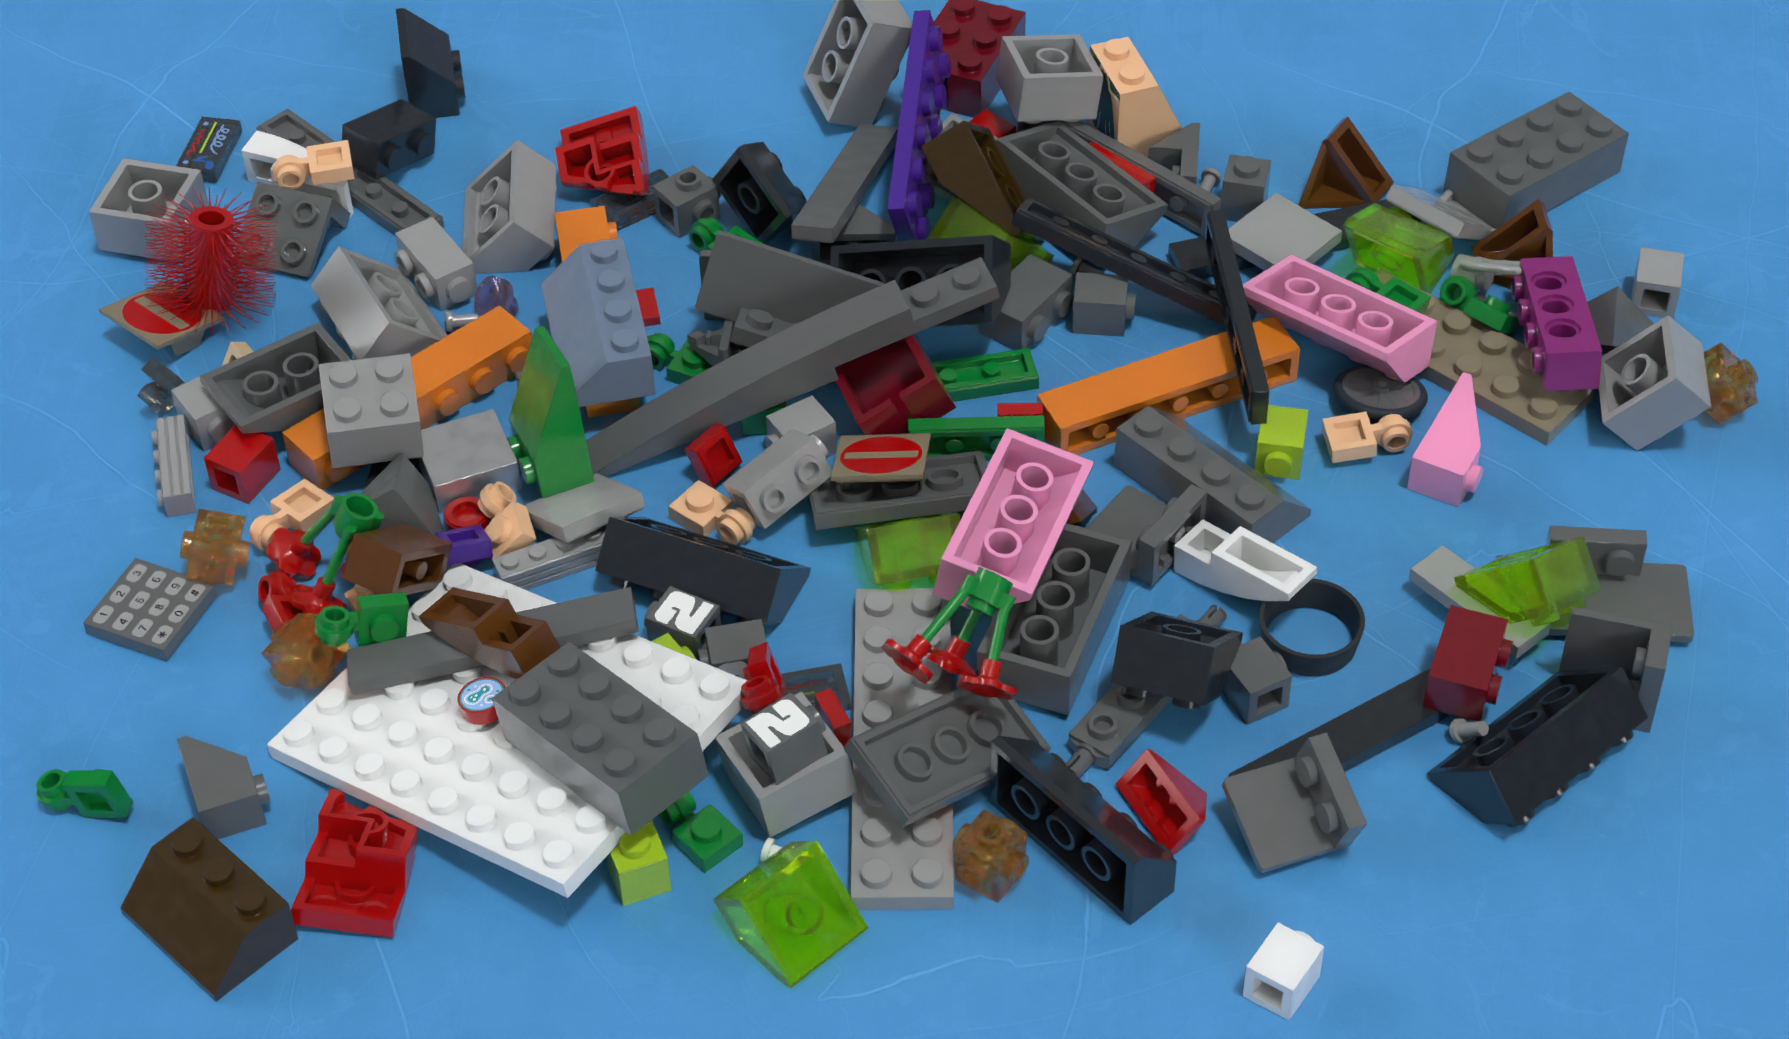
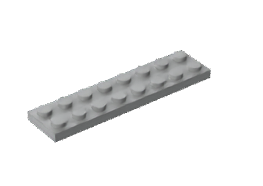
[851,588,954,910]

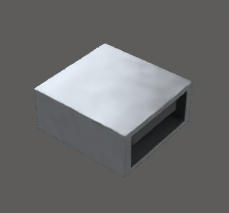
[418,409,522,513]

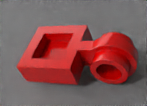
[258,571,320,642]
[740,642,786,715]

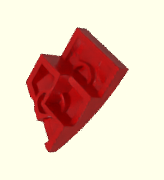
[555,106,649,196]
[291,789,418,938]

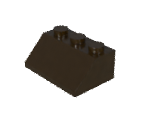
[120,817,299,1002]

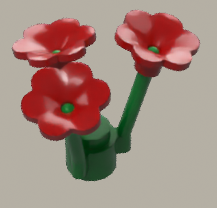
[266,493,384,620]
[881,567,1017,700]

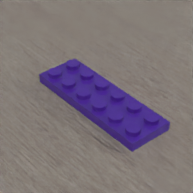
[887,10,951,241]

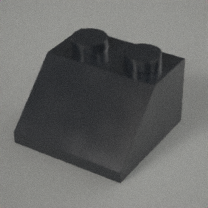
[396,8,466,118]
[712,142,806,245]
[1111,611,1243,709]

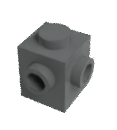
[653,165,721,238]

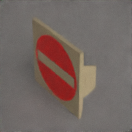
[99,283,225,356]
[830,433,931,488]

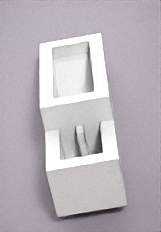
[241,130,354,218]
[1174,519,1317,601]

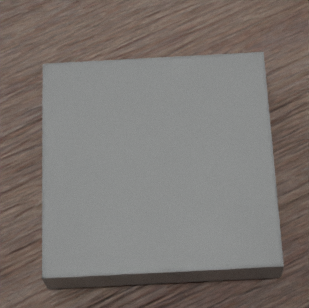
[1386,185,1492,240]
[1229,193,1342,271]
[524,473,645,543]

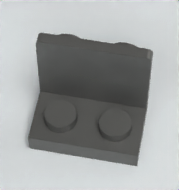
[235,182,351,279]
[1086,484,1207,585]
[1559,607,1672,733]
[1222,732,1367,873]

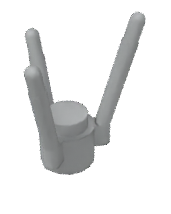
[1450,254,1525,328]

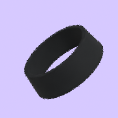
[1259,579,1365,676]

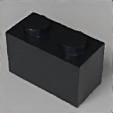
[342,99,436,180]

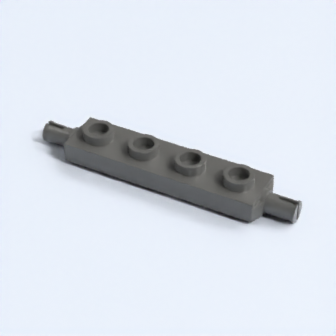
[1065,604,1227,778]

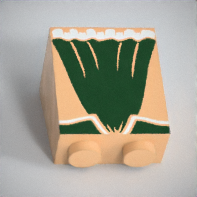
[1087,37,1182,158]

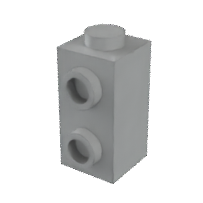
[394,217,478,311]
[723,429,832,529]

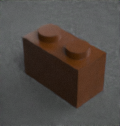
[343,524,453,595]

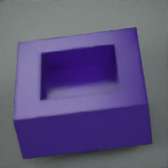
[435,525,493,567]

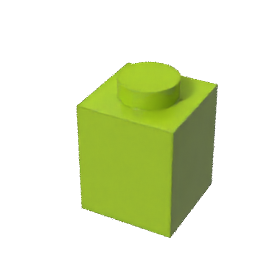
[1255,405,1309,480]
[606,820,672,906]

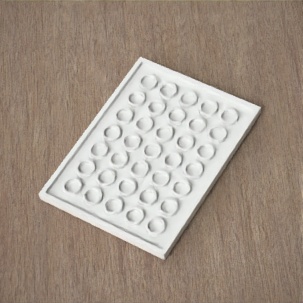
[266,563,747,898]

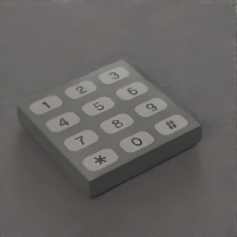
[83,558,218,661]

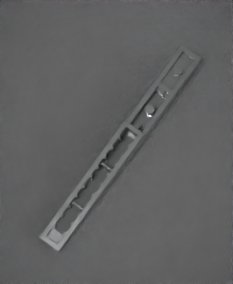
[586,257,1000,477]

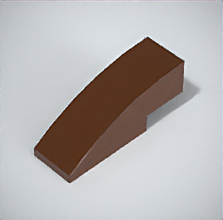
[419,587,560,679]

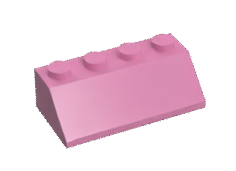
[1243,255,1437,383]
[933,428,1094,610]

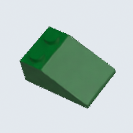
[507,326,594,498]

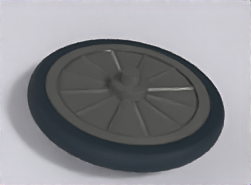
[1333,365,1428,420]

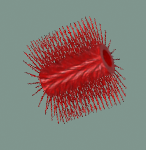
[144,187,278,334]

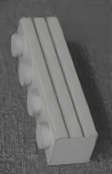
[152,414,196,517]
[492,527,606,590]

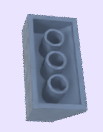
[541,238,655,407]

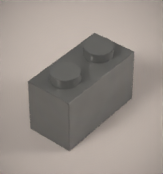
[979,254,1074,350]

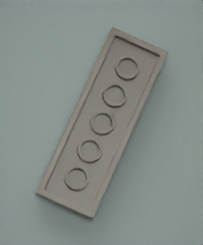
[1375,268,1598,446]

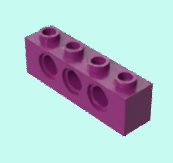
[1511,256,1602,391]

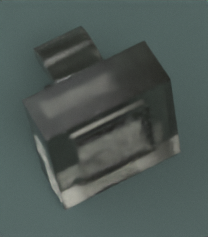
[137,357,185,418]

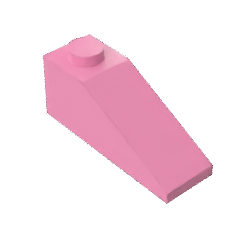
[1407,372,1484,507]

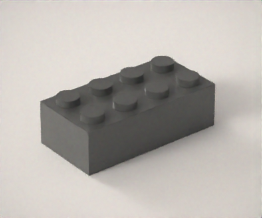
[1443,92,1629,229]
[977,523,1132,715]
[492,642,709,835]

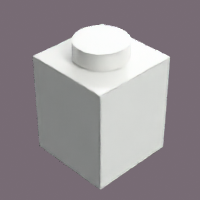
[1243,923,1324,1021]

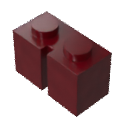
[1423,605,1513,721]

